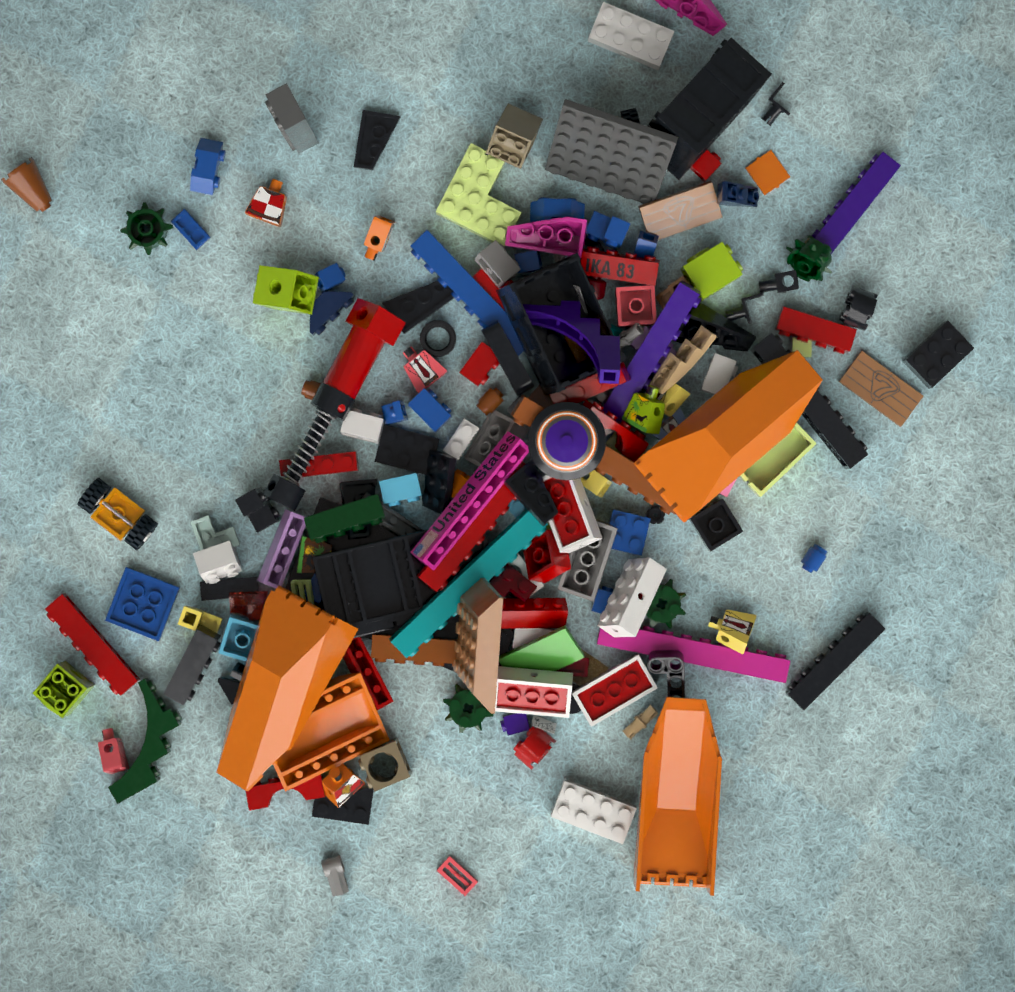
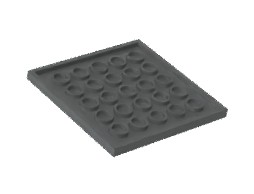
[545,99,678,204]

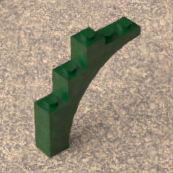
[108,678,182,804]

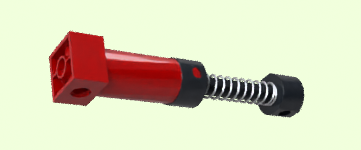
[263,298,406,511]

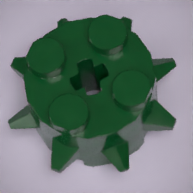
[120,202,173,255]
[786,235,832,282]
[646,579,686,628]
[443,684,494,733]

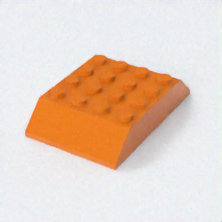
[273,672,390,791]

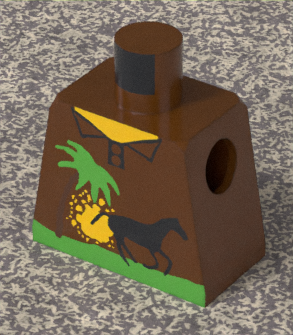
[296,536,332,573]

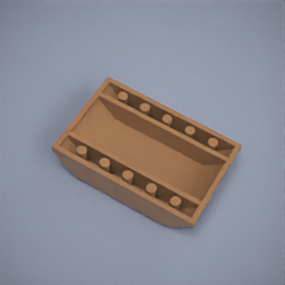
[453,578,503,714]

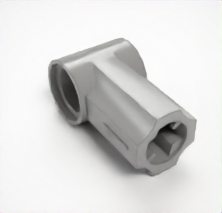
[321,855,349,896]

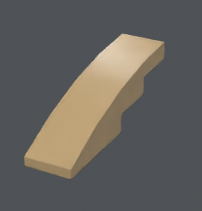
[649,325,717,394]

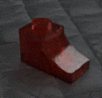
[229,591,268,621]

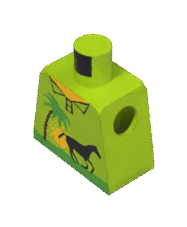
[622,385,665,434]

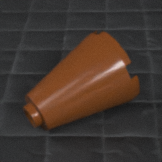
[0,157,52,212]

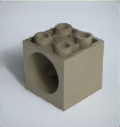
[486,103,543,169]
[358,738,412,792]

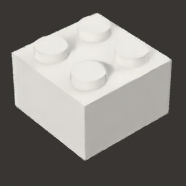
[193,540,242,584]

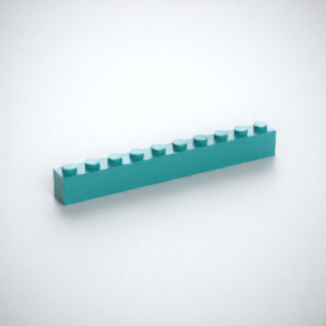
[389,508,548,658]

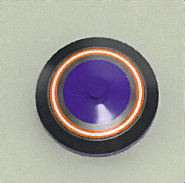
[528,402,606,480]

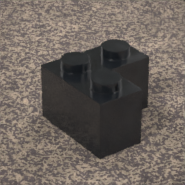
[235,487,280,533]

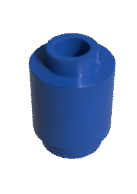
[801,544,827,573]

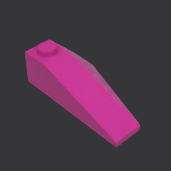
[655,0,727,36]
[505,216,587,258]

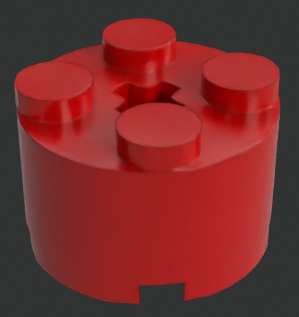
[513,726,556,770]

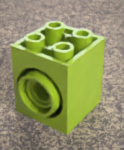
[681,242,743,302]
[253,265,319,315]
[32,661,95,718]

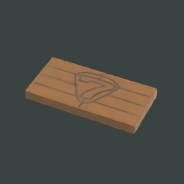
[638,181,723,240]
[839,351,923,427]

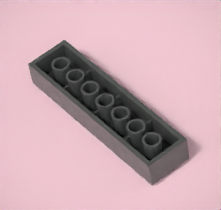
[265,83,319,154]

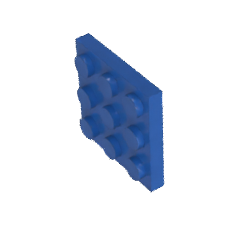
[105,567,180,641]

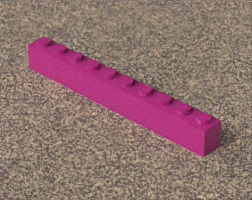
[597,626,790,683]

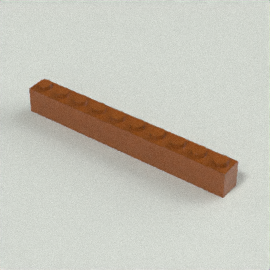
[511,394,678,515]

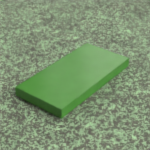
[499,625,584,671]

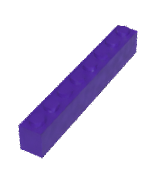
[602,280,702,423]

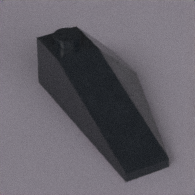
[672,303,756,352]

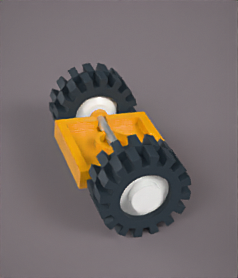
[77,478,158,550]

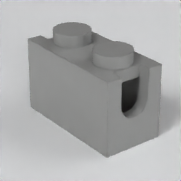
[474,240,521,289]

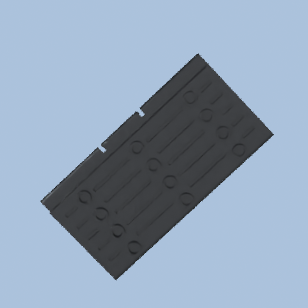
[311,529,495,638]

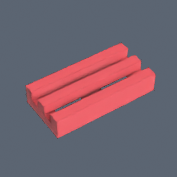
[437,856,478,896]

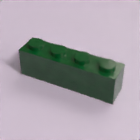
[304,494,385,544]

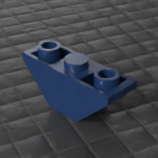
[717,181,759,207]
[310,291,355,336]

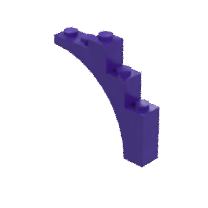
[523,301,620,384]

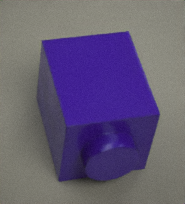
[500,713,530,736]

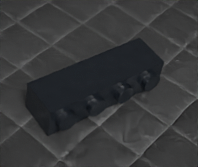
[163,625,221,705]

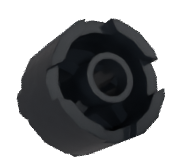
[839,287,878,331]

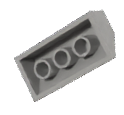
[558,519,618,602]

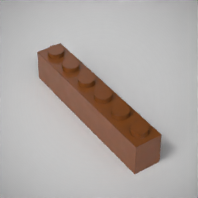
[371,634,458,667]

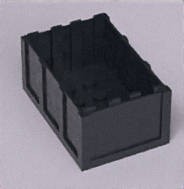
[647,38,772,180]
[496,253,627,395]

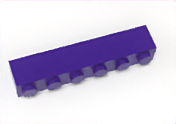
[811,152,901,254]

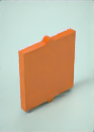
[745,150,790,196]

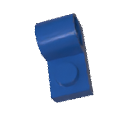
[381,400,408,425]

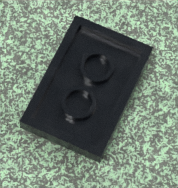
[374,425,440,475]
[422,450,457,514]

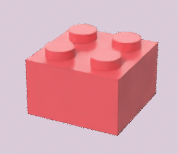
[615,285,657,328]

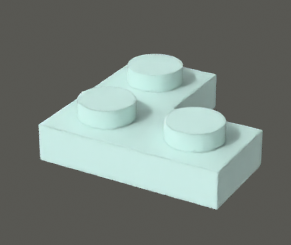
[191,515,240,550]

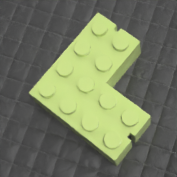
[436,143,522,247]
[739,423,817,497]

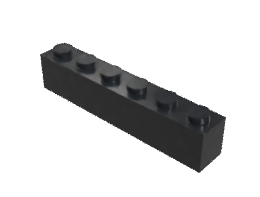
[786,612,885,710]

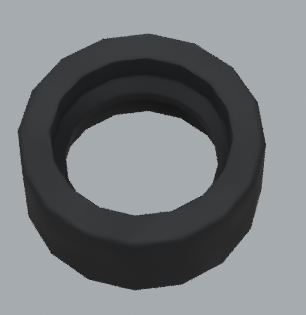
[420,320,456,357]

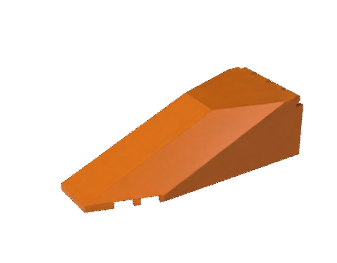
[634,350,823,523]
[216,585,358,791]
[634,697,722,896]

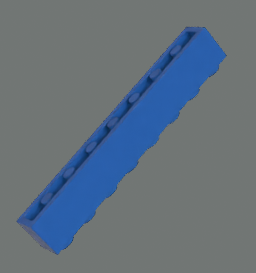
[410,230,524,356]

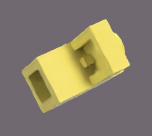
[178,606,223,633]

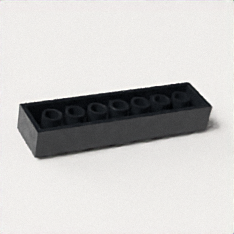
[750,333,868,469]

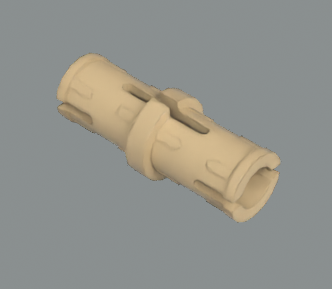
[622,705,659,740]

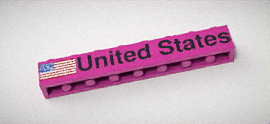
[411,431,529,570]

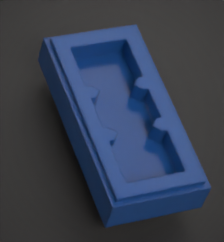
[170,209,211,250]

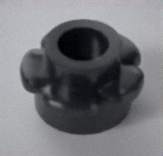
[646,506,665,524]

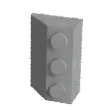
[464,410,529,467]

